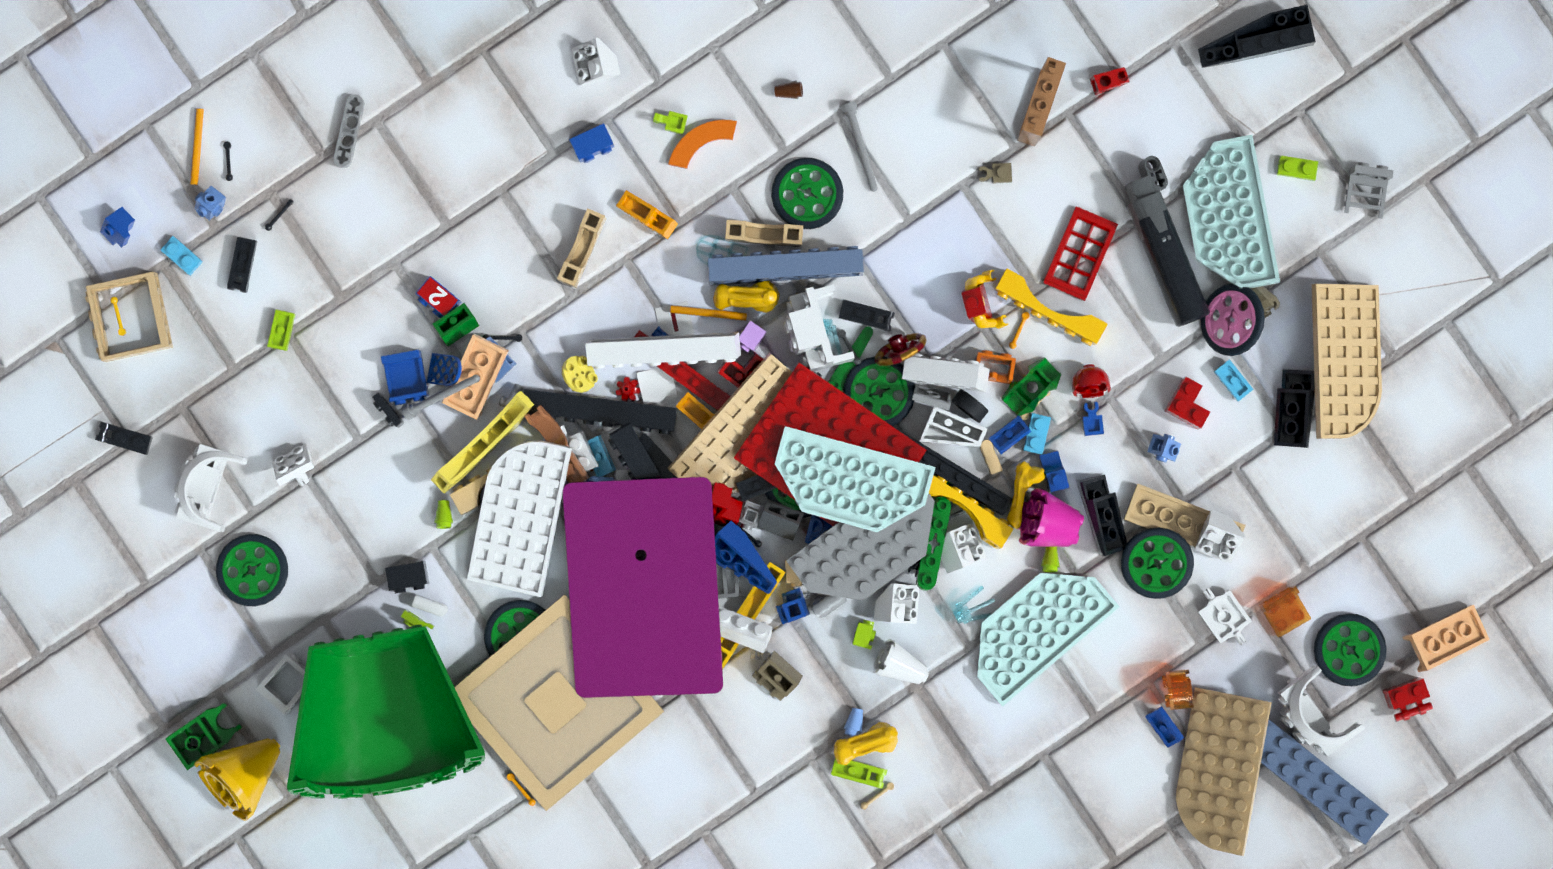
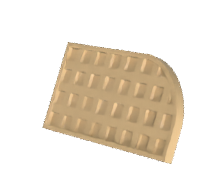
[1312,284,1382,439]
[668,352,792,494]
[1176,687,1272,856]

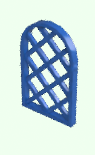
[427,353,462,386]

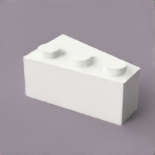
[919,406,988,447]

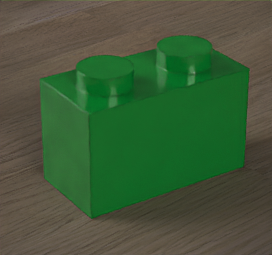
[433,303,480,347]

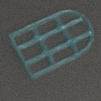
[696,235,748,266]

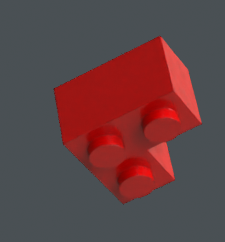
[717,352,764,388]
[1165,377,1210,430]
[712,482,743,527]

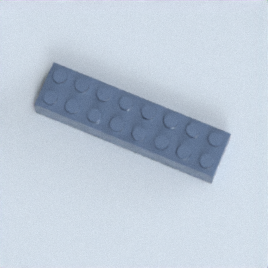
[708,246,864,285]
[1261,720,1389,845]

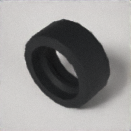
[952,389,988,423]

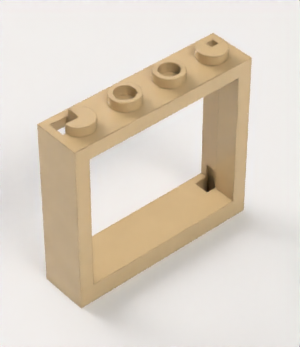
[85,272,173,362]

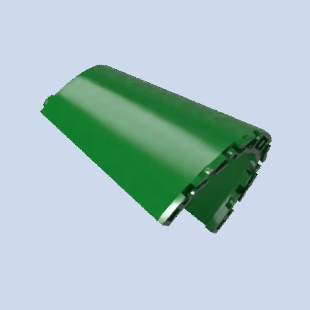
[287,625,485,799]

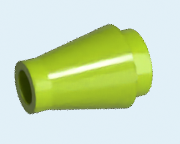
[434,500,453,529]
[1041,547,1060,573]

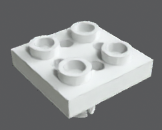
[272,444,314,486]

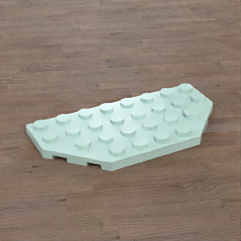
[1183,135,1280,288]
[775,426,936,532]
[977,573,1120,707]

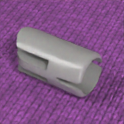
[812,594,847,618]

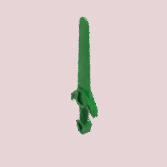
[828,326,873,391]

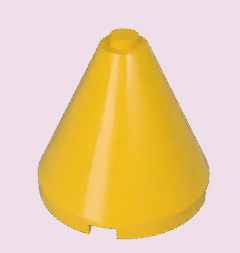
[195,738,280,821]

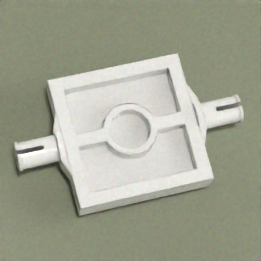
[561,425,598,482]
[1198,588,1252,646]

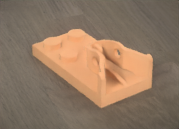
[442,334,509,420]
[1402,605,1490,672]

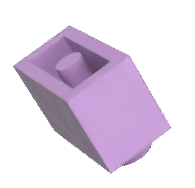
[739,321,766,353]

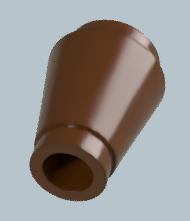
[774,80,803,99]

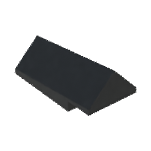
[1274,369,1315,448]
[1076,475,1127,556]

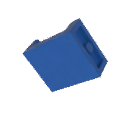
[381,350,429,405]

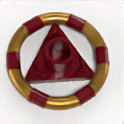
[875,333,927,366]

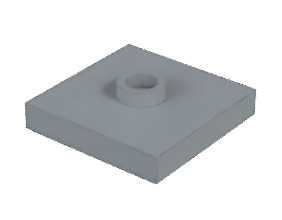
[912,384,952,411]

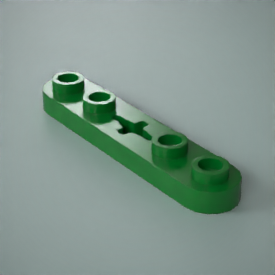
[916,497,951,591]

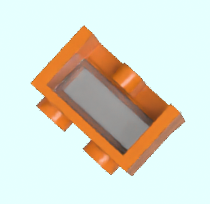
[976,350,1016,384]

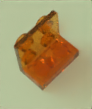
[1259,585,1311,637]

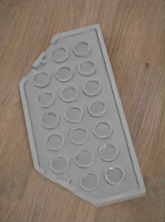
[786,494,935,600]

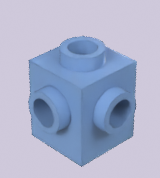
[195,186,226,221]
[1147,434,1181,463]

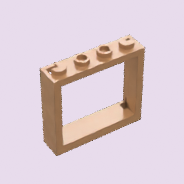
[1017,57,1066,147]

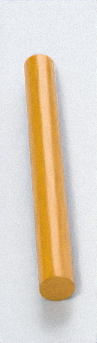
[190,109,204,185]
[670,305,747,321]

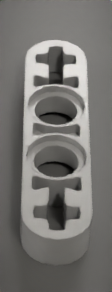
[334,95,365,168]

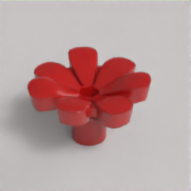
[615,377,641,402]

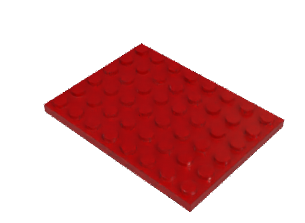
[734,362,927,526]

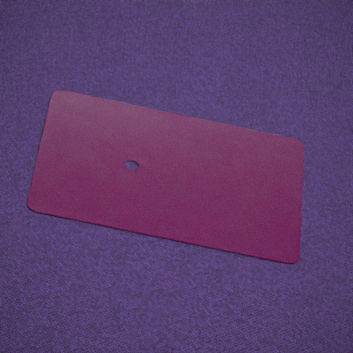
[563,477,723,698]

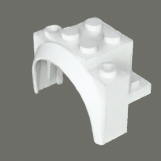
[784,284,855,371]
[174,444,248,532]
[1277,665,1365,757]

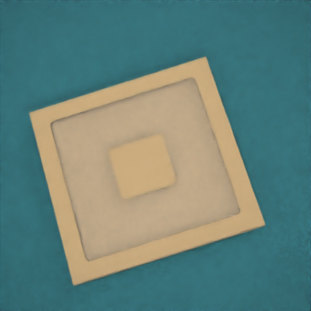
[455,594,664,811]

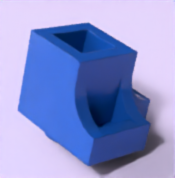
[100,207,135,248]
[776,587,810,624]

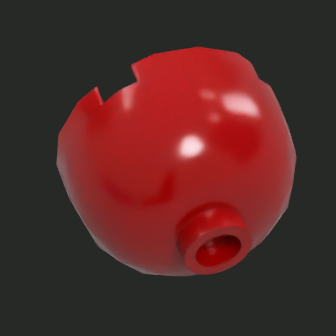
[1072,364,1111,398]

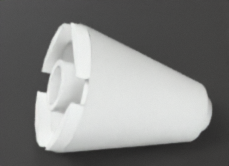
[873,639,929,684]

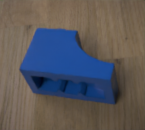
[1039,451,1070,493]

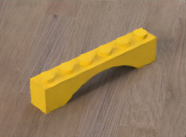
[995,268,1108,346]
[929,475,1013,549]
[721,562,786,669]

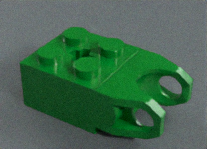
[165,702,242,771]

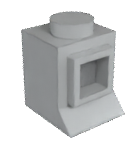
[739,500,765,531]

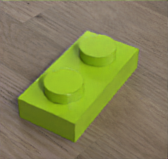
[1277,156,1318,181]
[267,310,296,351]

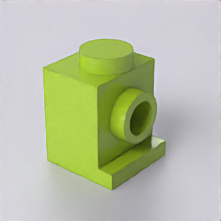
[852,619,876,650]

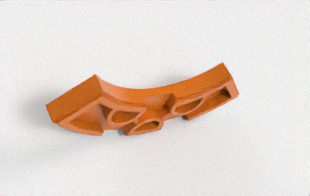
[668,120,737,169]

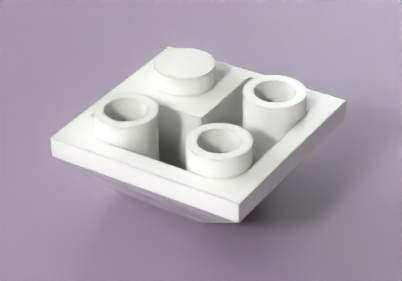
[571,38,621,86]
[1195,509,1245,564]
[941,522,987,573]
[874,583,919,624]

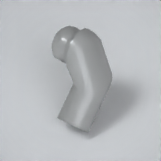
[498,384,523,408]

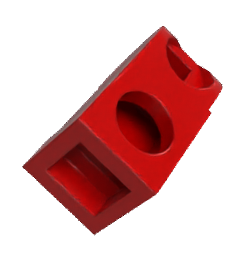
[1090,67,1130,95]

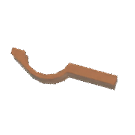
[524,405,589,483]

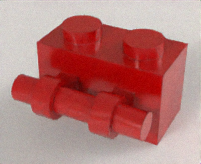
[1382,677,1433,722]

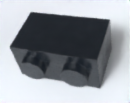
[385,561,429,594]

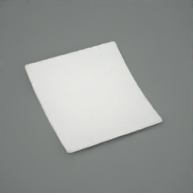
[636,368,678,404]

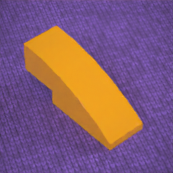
[616,190,678,239]
[676,392,714,429]

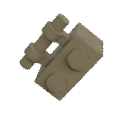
[752,651,803,701]

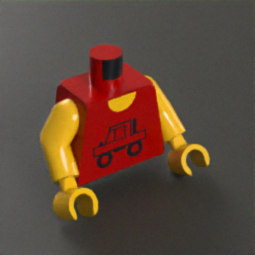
[961,270,1008,329]

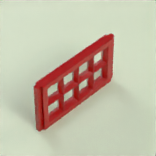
[1043,206,1118,301]

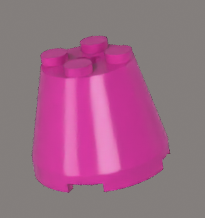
[1019,488,1084,547]

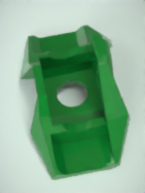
[1001,357,1061,416]

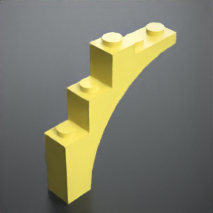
[431,391,534,493]

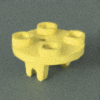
[562,356,598,393]

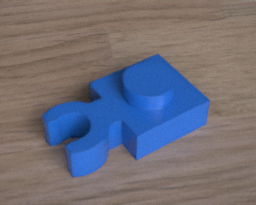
[1082,402,1104,436]

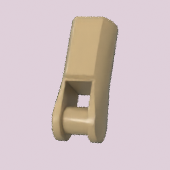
[980,440,1003,475]

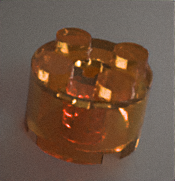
[1162,669,1194,710]

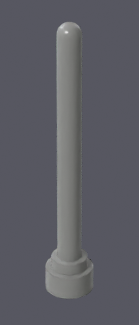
[841,102,878,192]
[401,375,480,420]

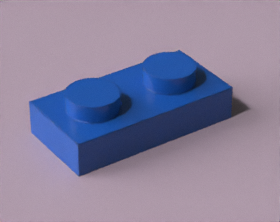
[988,416,1031,454]
[1145,706,1184,748]

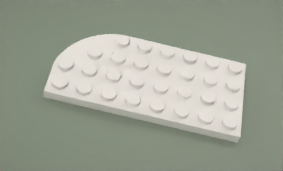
[467,441,572,597]

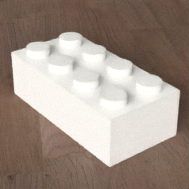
[902,354,990,392]

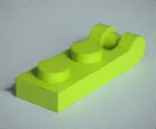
[831,758,888,789]

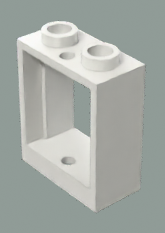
[256,654,305,715]

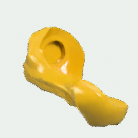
[713,281,780,313]
[1006,461,1045,529]
[834,722,898,765]

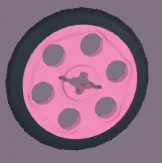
[1200,284,1265,356]

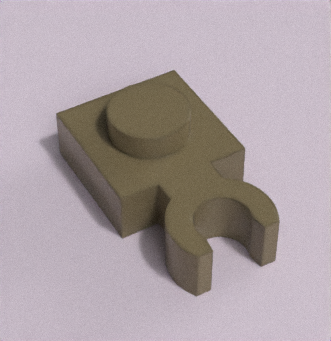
[979,163,1012,184]

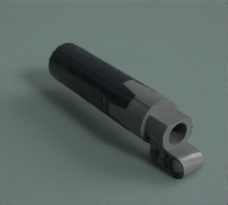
[1124,155,1210,327]

